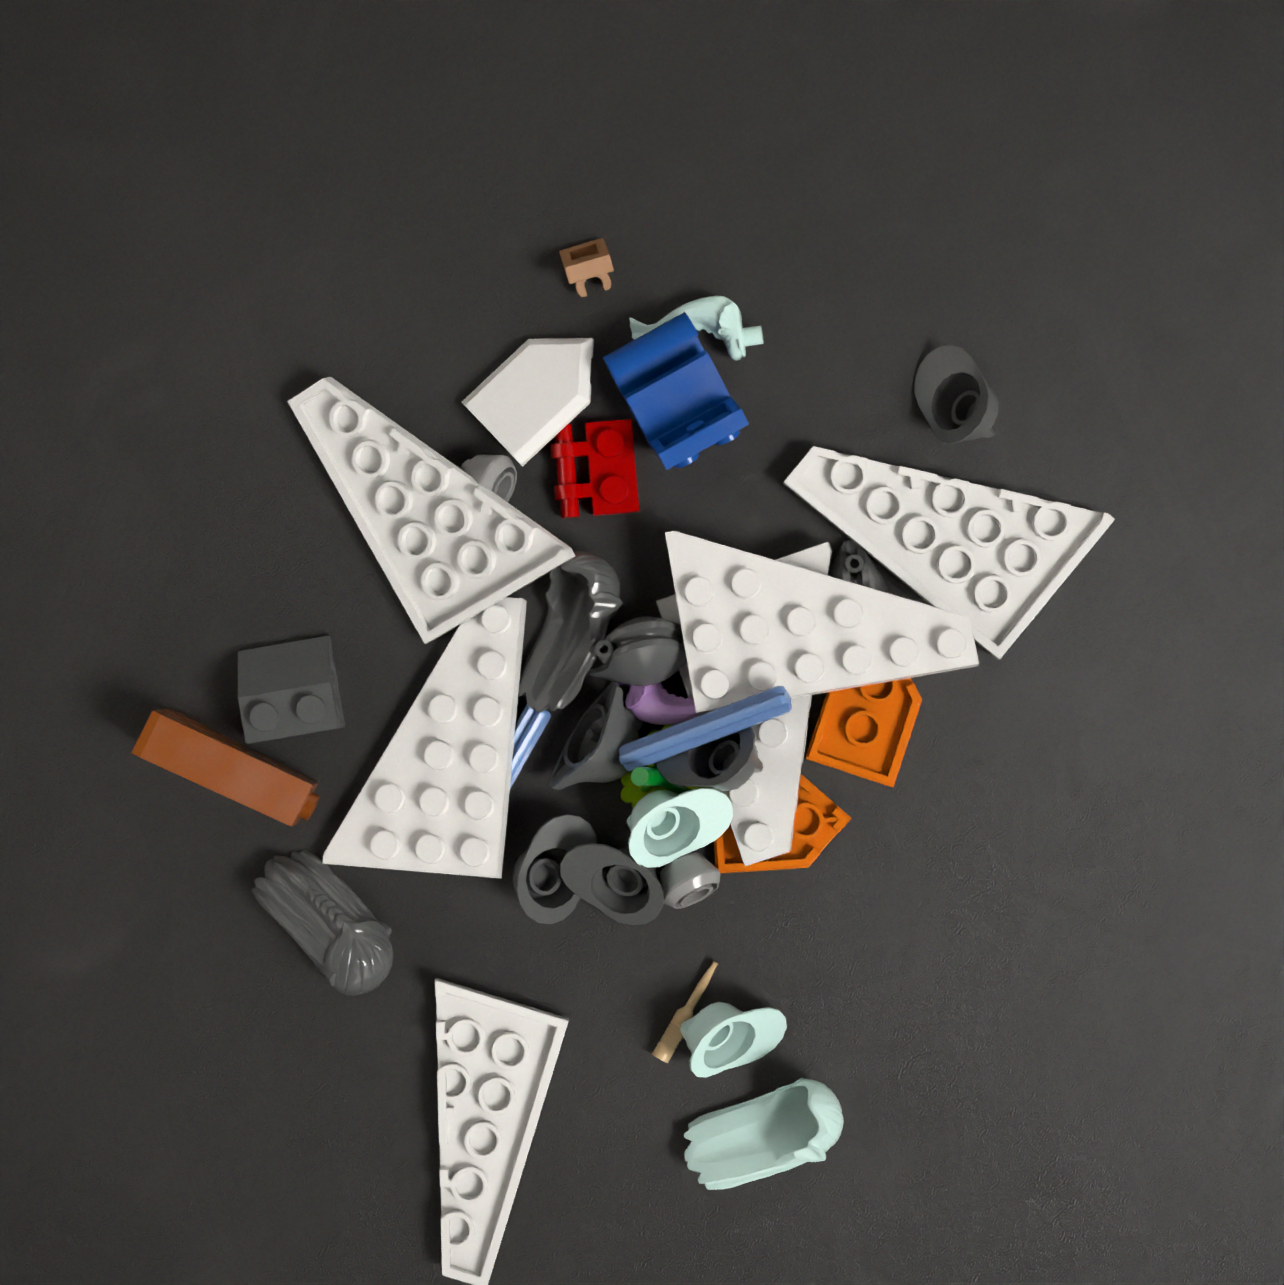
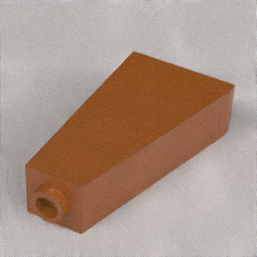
[131,708,320,827]

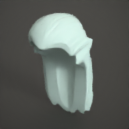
[684,1078,844,1190]

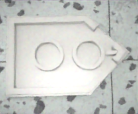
[462,338,594,467]

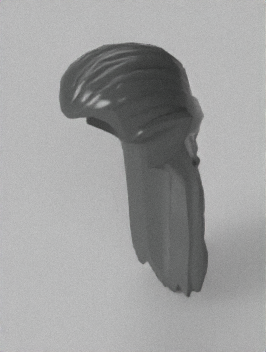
[518,550,623,713]
[252,850,394,996]

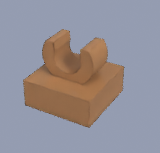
[559,238,614,297]

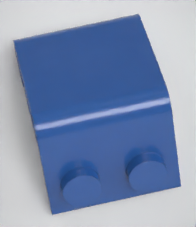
[603,312,749,470]

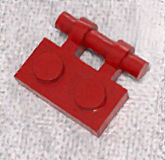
[550,419,640,519]

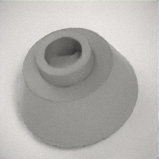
[460,454,517,502]
[660,853,721,909]

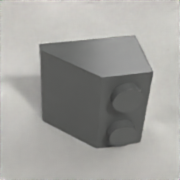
[237,636,345,744]

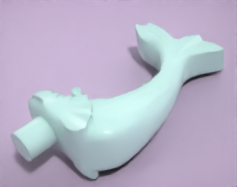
[629,296,764,361]

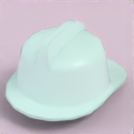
[627,788,733,868]
[680,1002,787,1078]

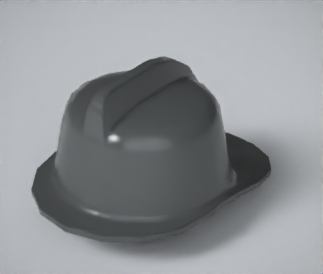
[914,344,999,444]
[656,720,763,791]
[512,814,597,924]
[560,843,664,926]

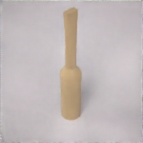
[652,961,718,1063]

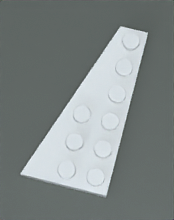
[435,978,569,1285]

